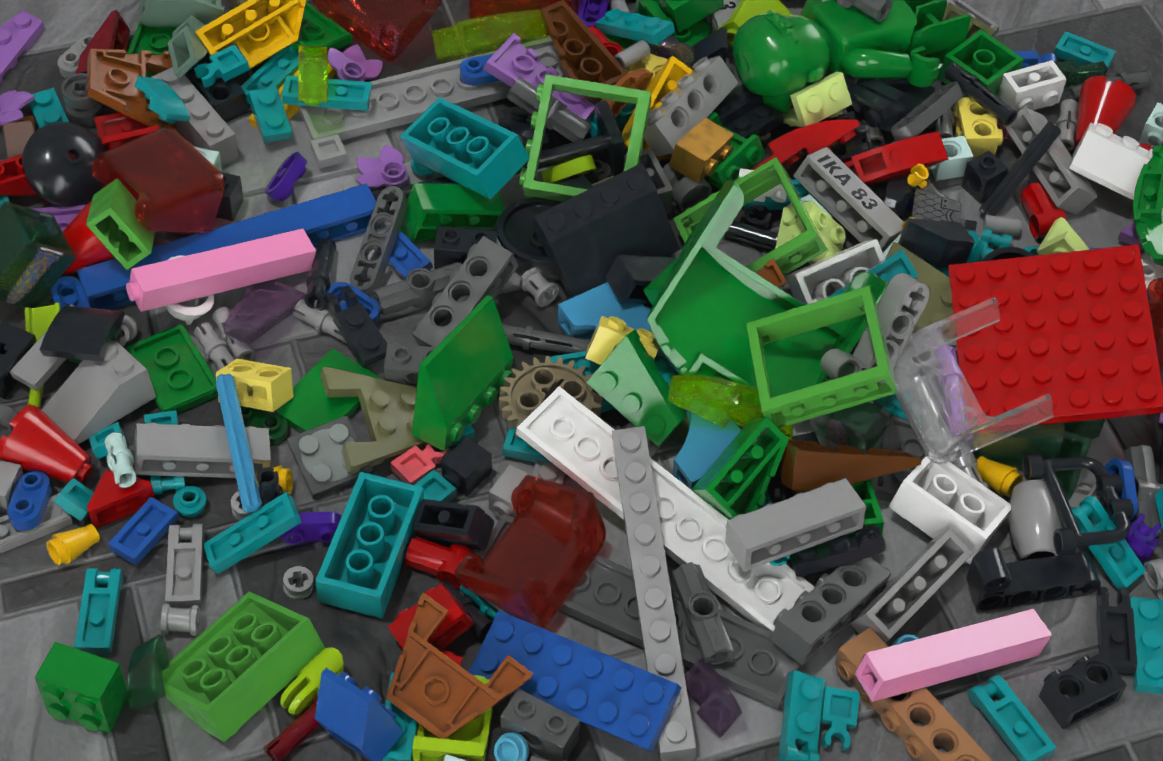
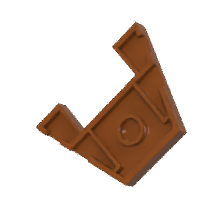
[87,49,176,136]
[386,592,534,739]

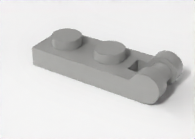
[165,523,205,608]

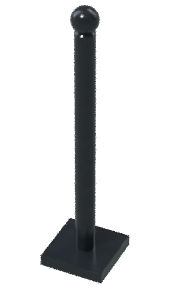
[372,100,625,206]

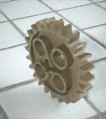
[499,356,602,444]

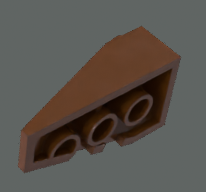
[540,0,628,105]
[779,439,922,495]

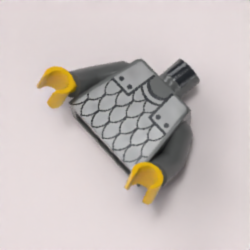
[901,164,977,232]

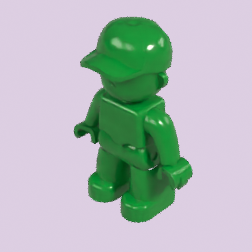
[732,0,971,115]

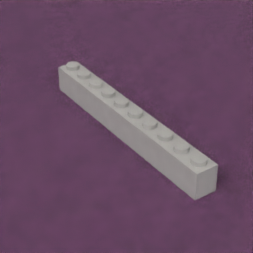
[612,426,696,761]

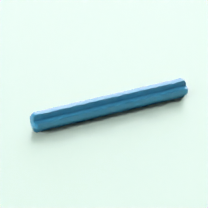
[216,374,262,513]

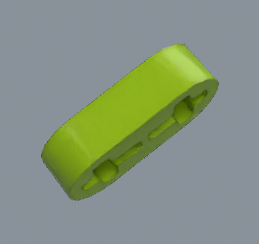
[541,155,596,184]

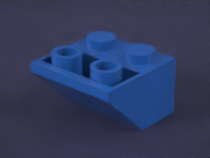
[315,668,404,761]

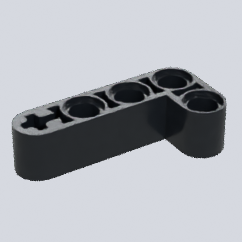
[966,548,1101,611]

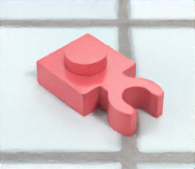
[390,443,449,485]

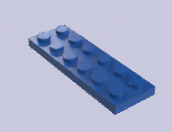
[469,611,682,753]

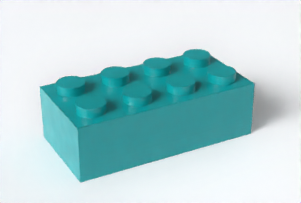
[400,97,530,200]
[315,472,424,619]

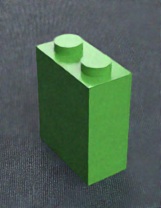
[86,178,157,270]

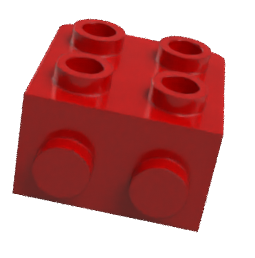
[94,112,161,156]

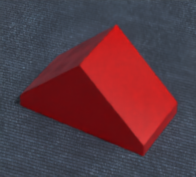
[87,470,155,529]

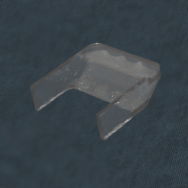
[893,297,1054,464]

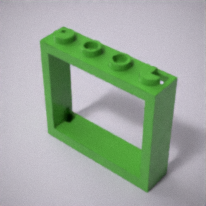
[519,74,651,202]
[673,157,828,276]
[746,286,898,428]

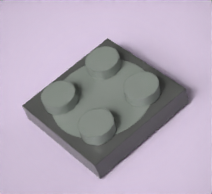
[287,416,373,498]

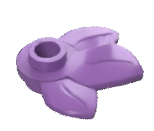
[327,44,383,82]
[0,90,35,126]
[356,145,408,188]

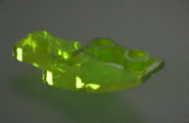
[432,10,548,60]
[298,46,328,106]
[668,375,793,439]

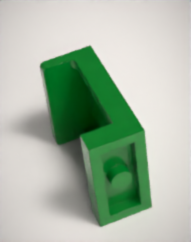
[704,111,765,190]

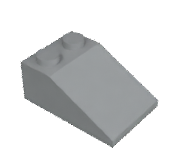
[42,341,156,444]

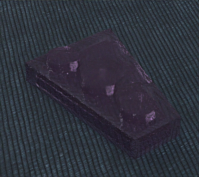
[224,279,306,345]

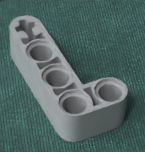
[820,273,930,385]

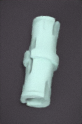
[105,433,137,488]

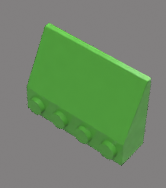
[148,591,325,742]

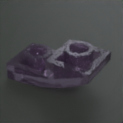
[685,658,743,738]

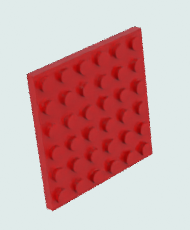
[949,244,1163,431]

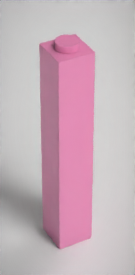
[126,229,316,312]
[855,609,1052,702]

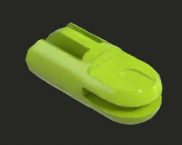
[280,647,344,715]

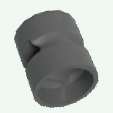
[61,73,105,128]
[663,163,712,212]

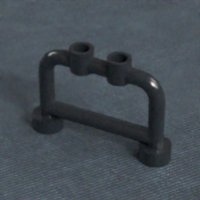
[1022,453,1134,556]

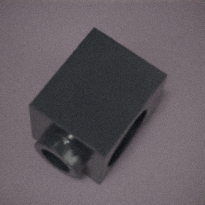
[961,151,1008,204]

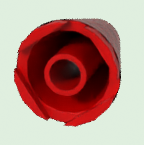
[1075,76,1137,148]
[47,201,115,278]
[0,404,93,483]

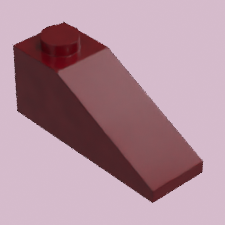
[76,10,130,74]

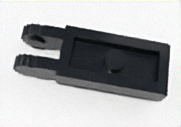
[324,285,388,368]
[790,524,886,577]
[1096,586,1138,674]

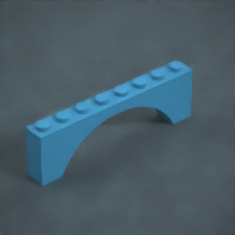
[557,282,741,489]

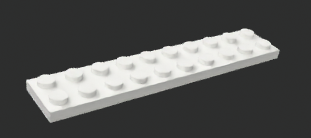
[516,387,814,632]

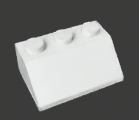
[1069,122,1153,200]
[785,239,885,305]
[888,450,1011,564]

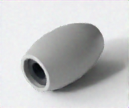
[1008,480,1064,561]

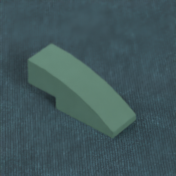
[167,15,208,78]

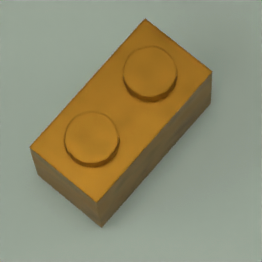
[668,118,734,183]

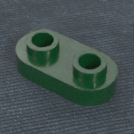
[240,406,289,447]

